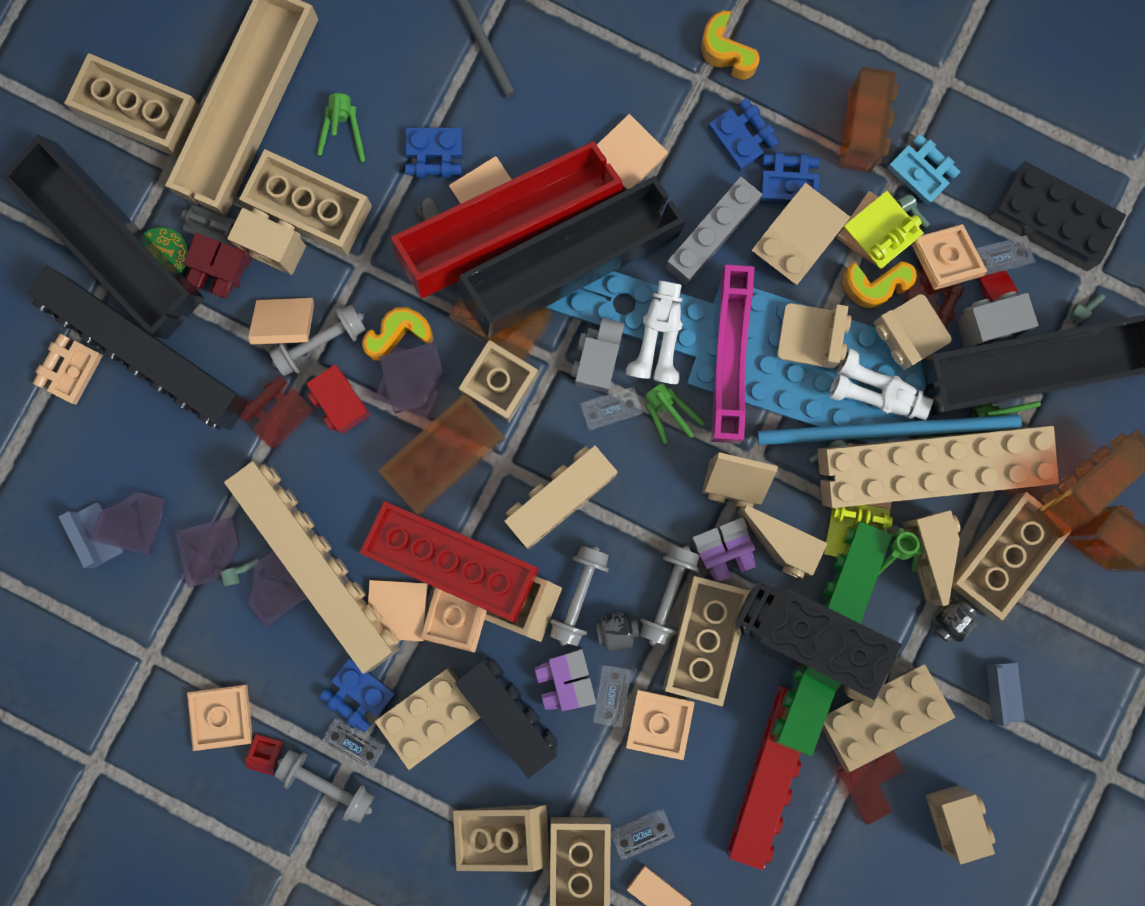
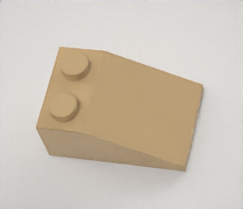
[752,183,850,285]
[702,452,778,508]
[737,505,828,578]
[902,510,960,606]
[485,577,562,642]
[453,805,550,872]

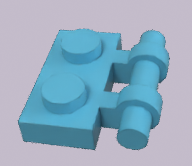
[887,134,961,206]

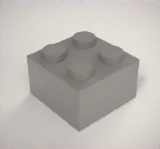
[955,291,1039,348]

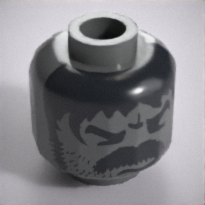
[933,599,977,642]
[596,611,639,651]

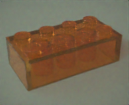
[378,393,506,516]
[1036,429,1145,538]

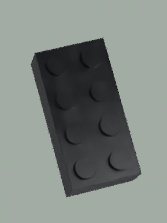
[988,161,1126,271]
[454,657,558,779]

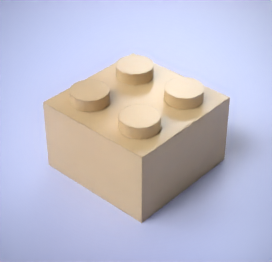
[227,208,306,276]
[458,340,539,423]
[925,785,995,865]

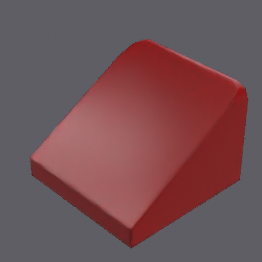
[978,270,1019,302]
[245,734,284,775]

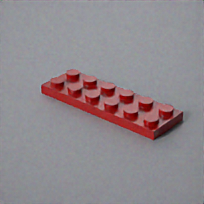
[359,501,539,623]

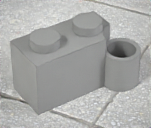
[571,318,625,393]

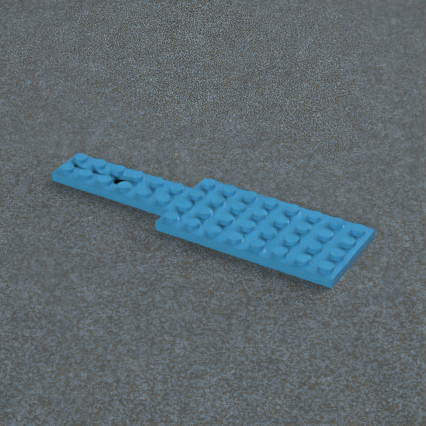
[543,271,936,444]

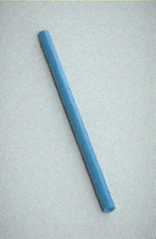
[757,415,1022,445]

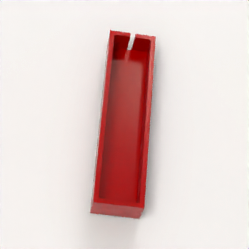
[391,141,623,299]

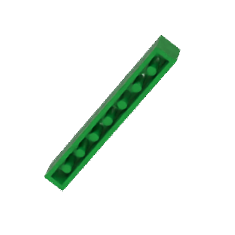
[771,521,893,757]

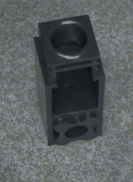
[735,580,902,708]

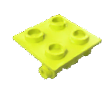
[843,191,924,269]
[824,505,893,557]

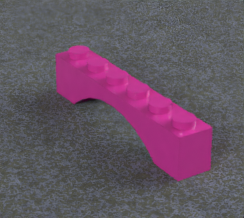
[711,265,754,444]

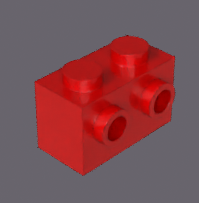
[306,364,371,434]

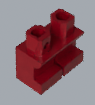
[184,233,252,299]

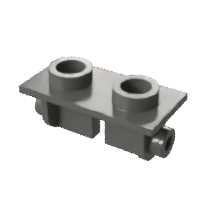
[181,205,236,248]

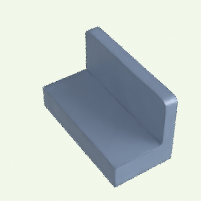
[58,503,124,568]
[985,662,1025,726]

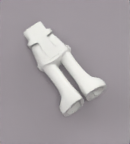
[626,280,683,384]
[829,348,933,420]

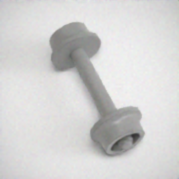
[269,304,366,376]
[550,545,609,646]
[640,545,700,646]
[274,750,375,824]

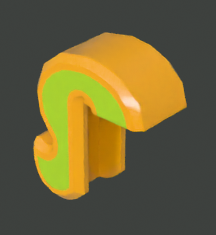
[701,10,760,80]
[842,261,917,309]
[362,307,433,361]

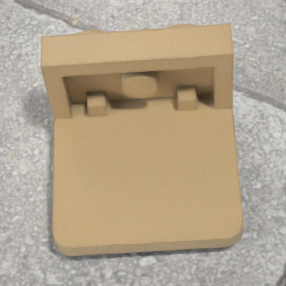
[873,294,951,370]
[777,303,851,369]

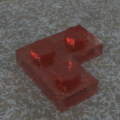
[837,750,905,825]

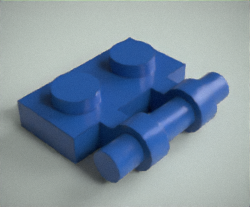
[708,98,779,171]
[405,128,463,178]
[761,152,820,203]
[319,658,396,733]

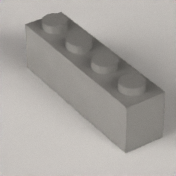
[665,177,763,287]

